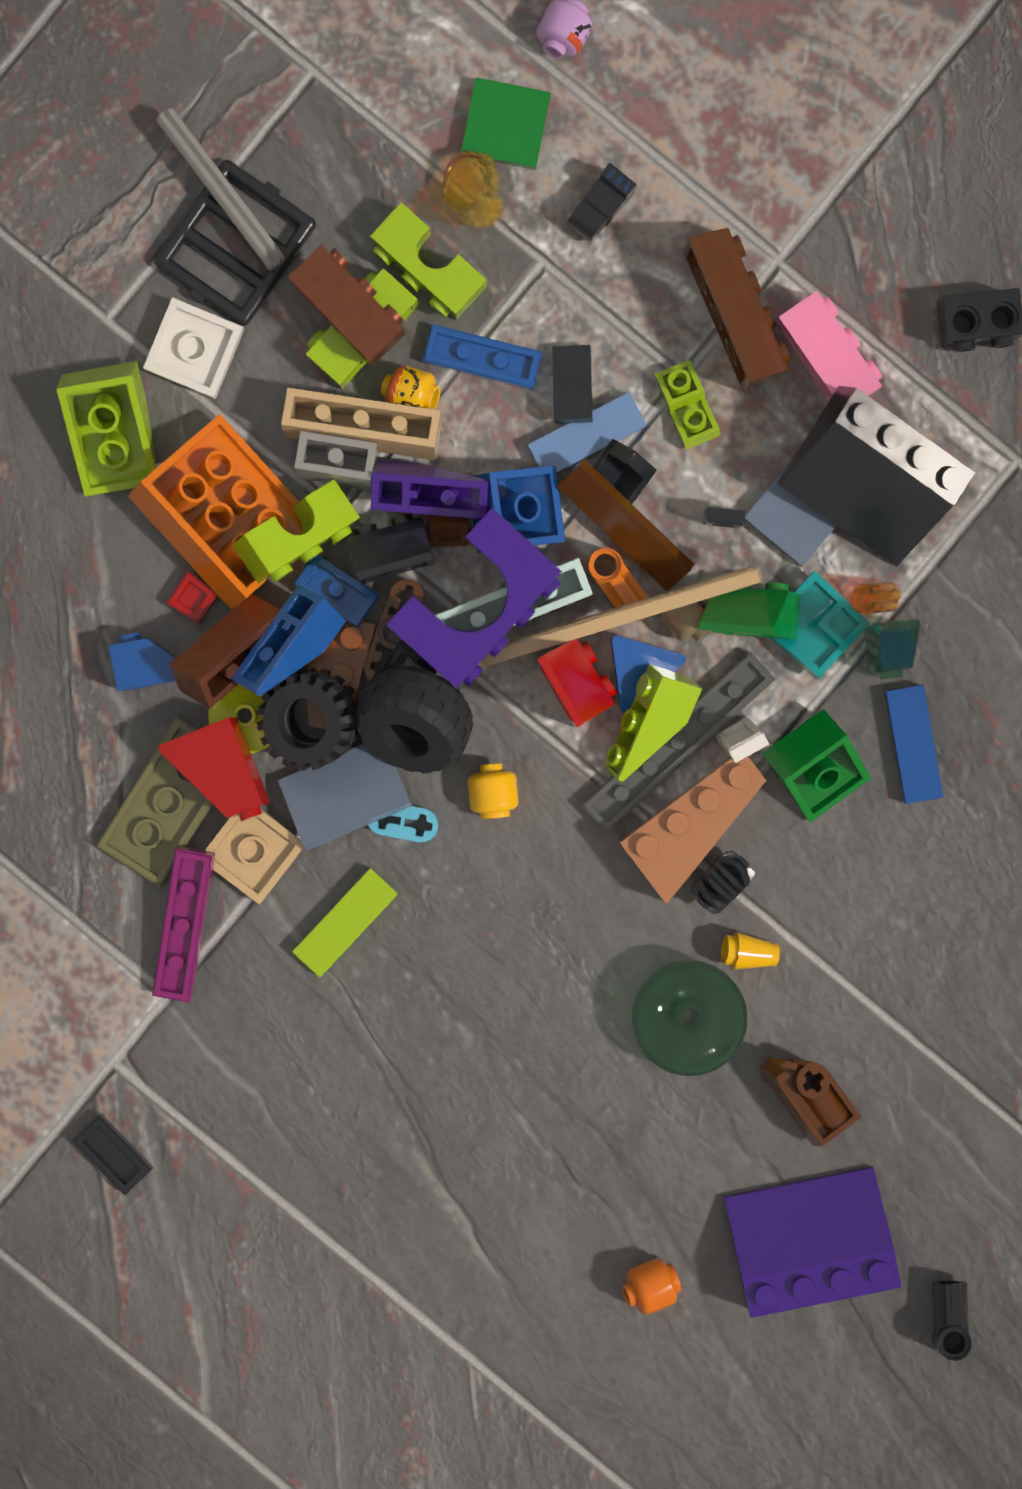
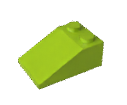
[56,361,157,497]

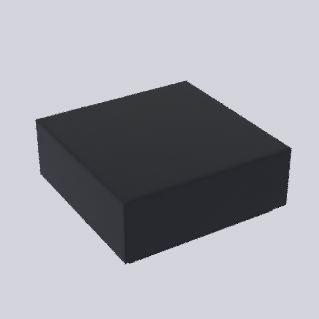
[703,507,746,528]

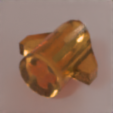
[850,582,901,615]

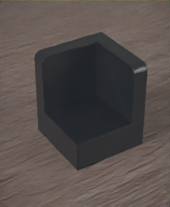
[593,439,657,504]

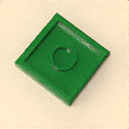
[461,77,551,170]

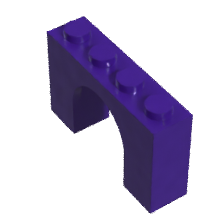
[387,508,562,688]

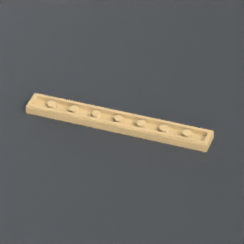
[478,564,763,668]

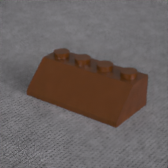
[683,227,791,392]

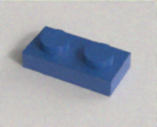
[294,555,380,629]

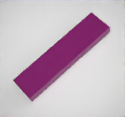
[152,846,215,1003]

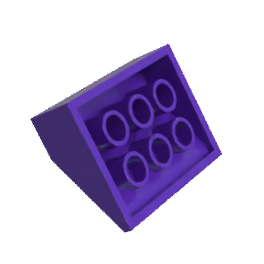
[724,1166,902,1318]

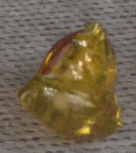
[442,150,505,229]

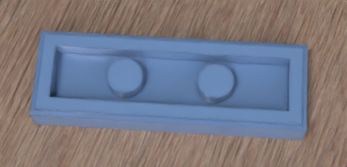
[527,392,647,473]

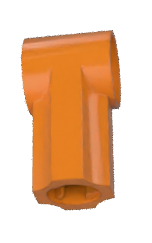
[586,548,648,608]

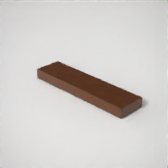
[556,459,695,591]

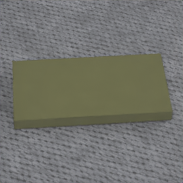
[96,717,213,887]

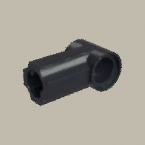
[932,1280,972,1361]

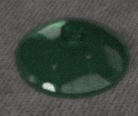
[632,960,747,1076]

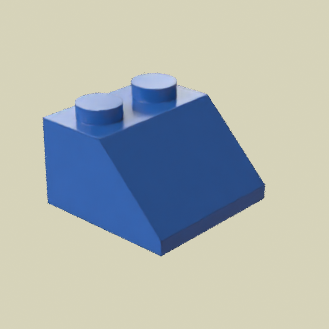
[472,465,565,553]

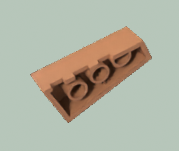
[618,756,766,905]

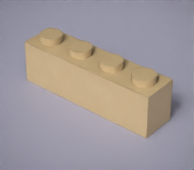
[281,388,441,460]

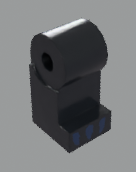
[567,163,637,242]

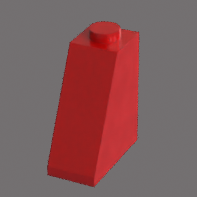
[158,717,270,822]

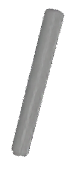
[156,108,285,270]

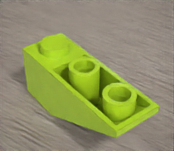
[605,664,702,782]

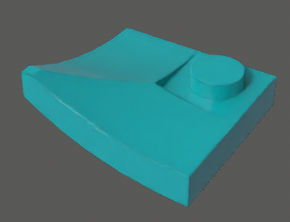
[768,571,870,680]

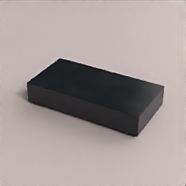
[552,345,593,424]
[72,1113,154,1196]

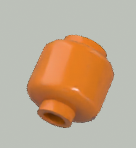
[622,1258,681,1315]

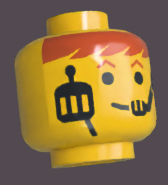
[381,365,441,410]

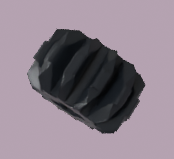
[691,850,755,914]

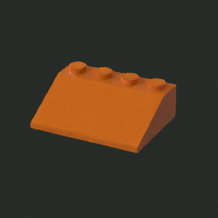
[128,414,302,610]

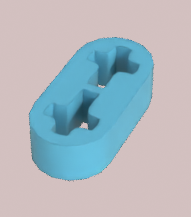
[368,805,439,842]

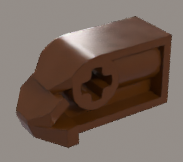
[760,1057,861,1147]

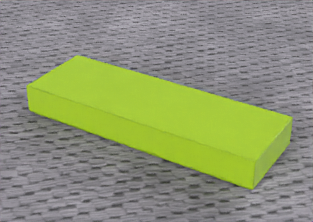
[292,868,399,977]

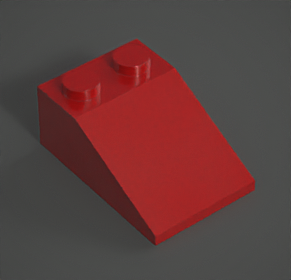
[536,639,617,728]

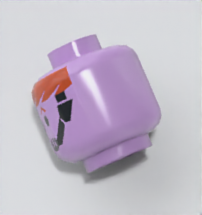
[536,0,592,59]

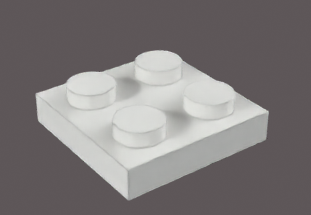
[143,297,244,399]

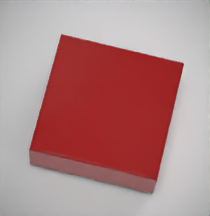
[166,571,218,624]

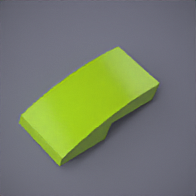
[655,359,721,450]

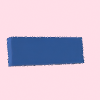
[422,324,542,390]
[884,685,943,804]

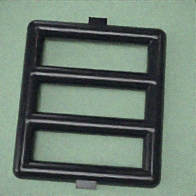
[154,160,316,326]

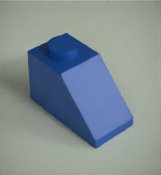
[109,633,176,691]

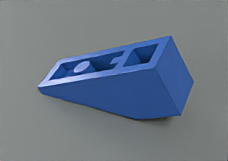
[231,585,346,696]

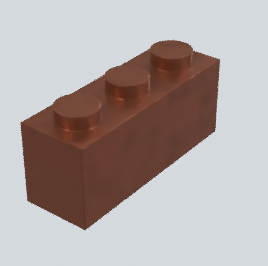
[288,244,405,367]
[169,594,280,709]

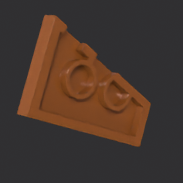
[305,622,376,730]

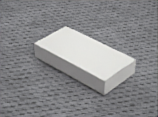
[715,717,769,763]

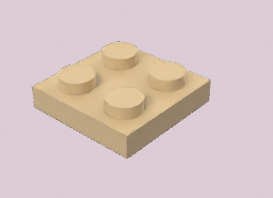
[205,808,304,905]

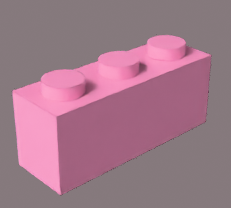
[775,291,882,401]

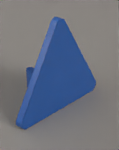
[610,634,686,713]

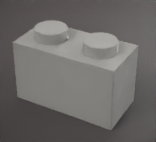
[294,431,377,490]

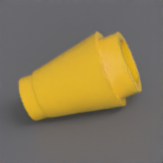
[721,932,780,970]

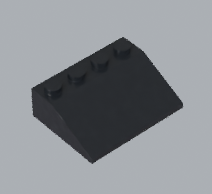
[777,386,975,566]

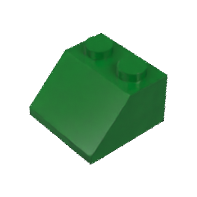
[699,582,800,640]
[761,709,871,823]

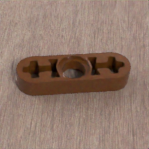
[364,579,425,681]

